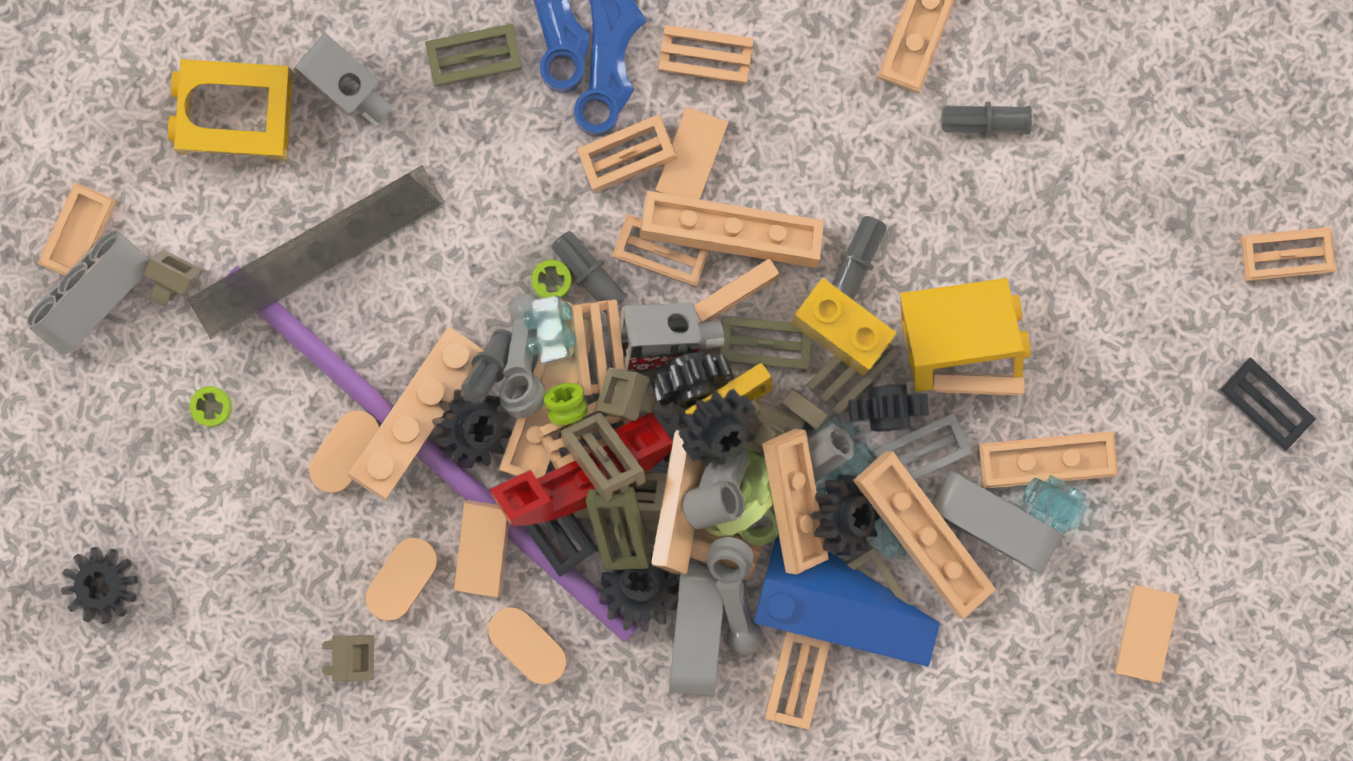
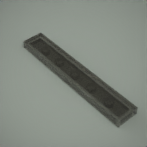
[187,165,445,340]

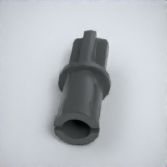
[941,102,1032,138]
[832,216,887,300]
[552,231,628,314]
[460,329,512,405]

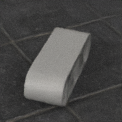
[26,230,150,355]
[931,470,1063,574]
[669,562,723,697]

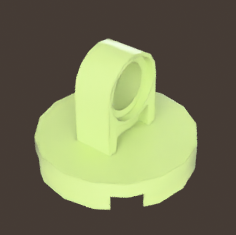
[705,458,779,545]

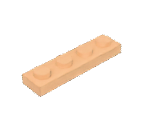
[639,191,824,268]
[499,299,602,478]
[347,326,484,501]
[853,451,996,619]

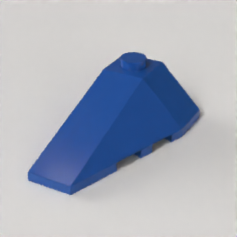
[754,535,940,667]

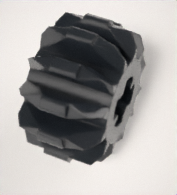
[61,547,140,624]

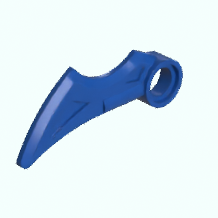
[534,0,590,93]
[574,0,647,137]

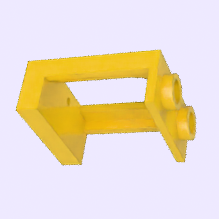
[168,59,293,161]

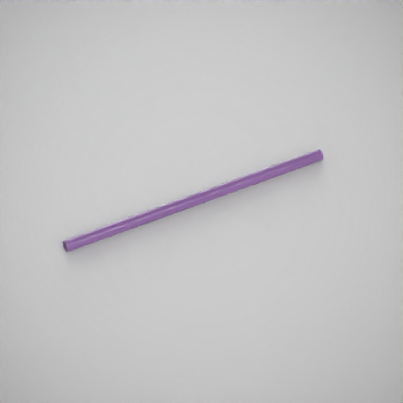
[223,266,639,642]

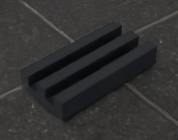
[1217,357,1316,452]
[524,513,599,577]

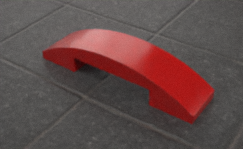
[490,413,673,526]

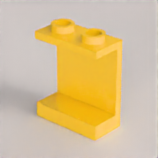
[791,277,897,376]
[900,278,1031,392]

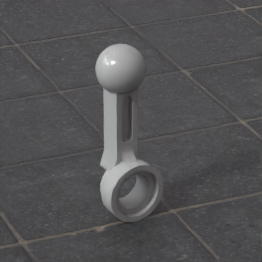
[499,293,546,419]
[706,537,763,656]

